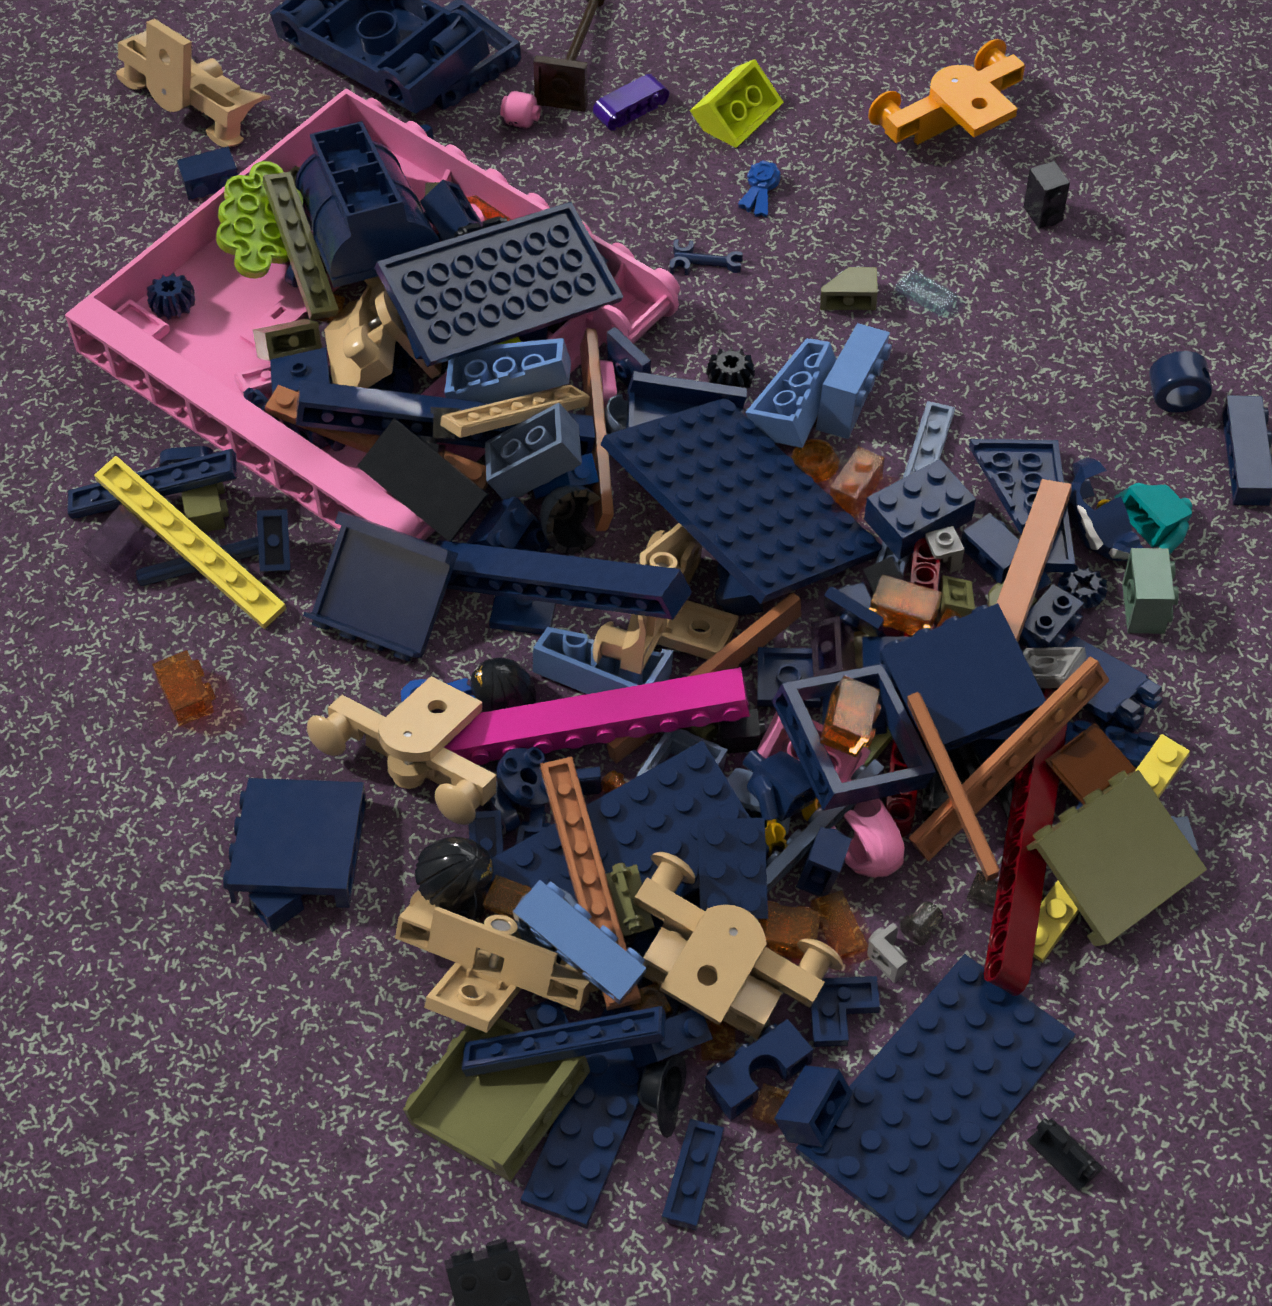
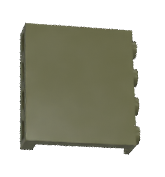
[1026,770,1207,947]
[403,1018,590,1182]

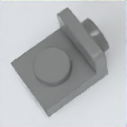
[925,526,964,573]
[867,923,907,983]

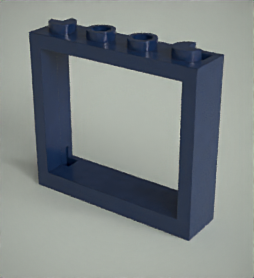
[434,0,521,110]
[772,664,936,811]

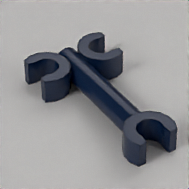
[669,239,743,275]

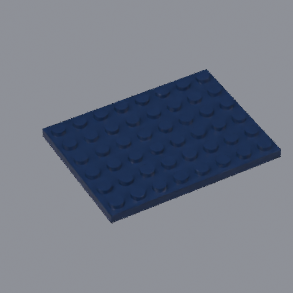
[600,398,882,604]

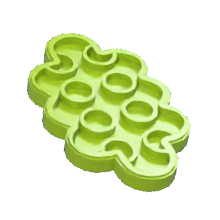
[216,161,303,279]

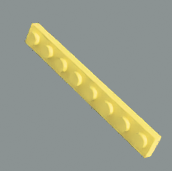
[94,456,286,629]
[1033,734,1190,963]

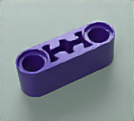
[593,74,669,131]

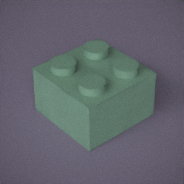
[1122,548,1179,634]

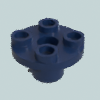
[497,747,549,808]

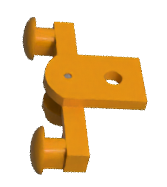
[868,39,1025,145]

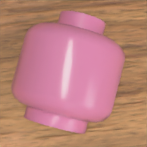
[500,91,541,129]

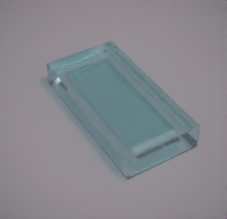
[895,269,958,316]

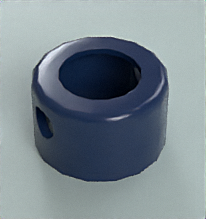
[1149,351,1213,413]

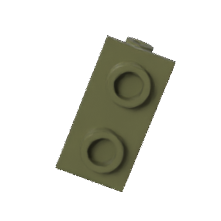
[606,863,655,937]

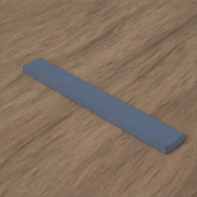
[876,401,955,578]

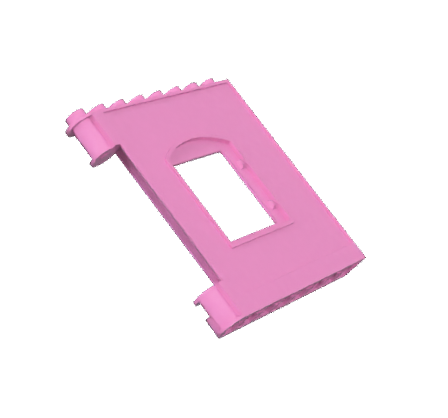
[65,88,680,541]

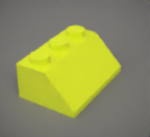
[690,59,784,148]

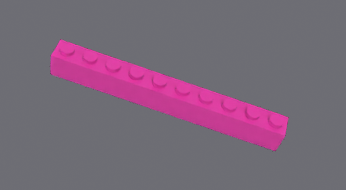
[444,667,750,765]

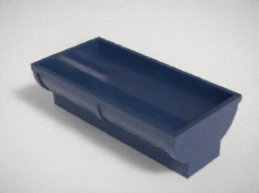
[295,121,440,288]

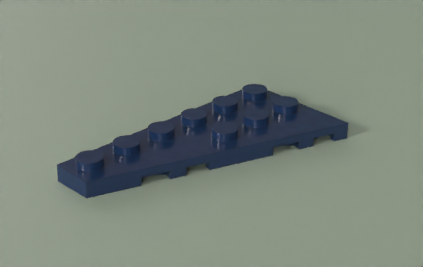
[969,439,1075,573]

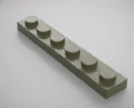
[263,172,339,320]

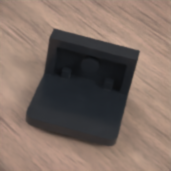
[444,1239,531,1306]

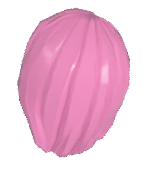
[831,798,905,878]

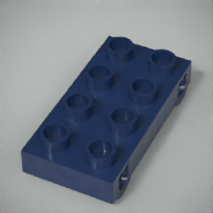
[270,0,490,114]

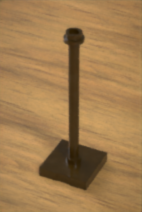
[533,0,605,112]

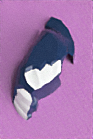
[1067,457,1143,561]

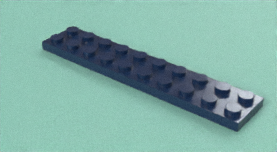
[520,917,682,1229]

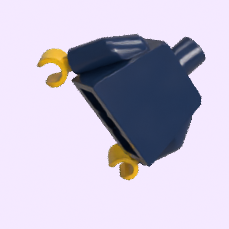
[743,749,822,846]

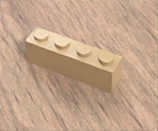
[642,927,782,1039]

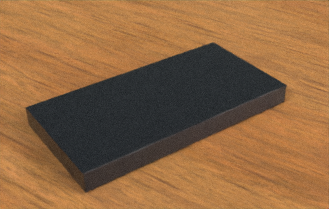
[358,419,489,542]

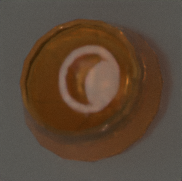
[791,439,840,483]

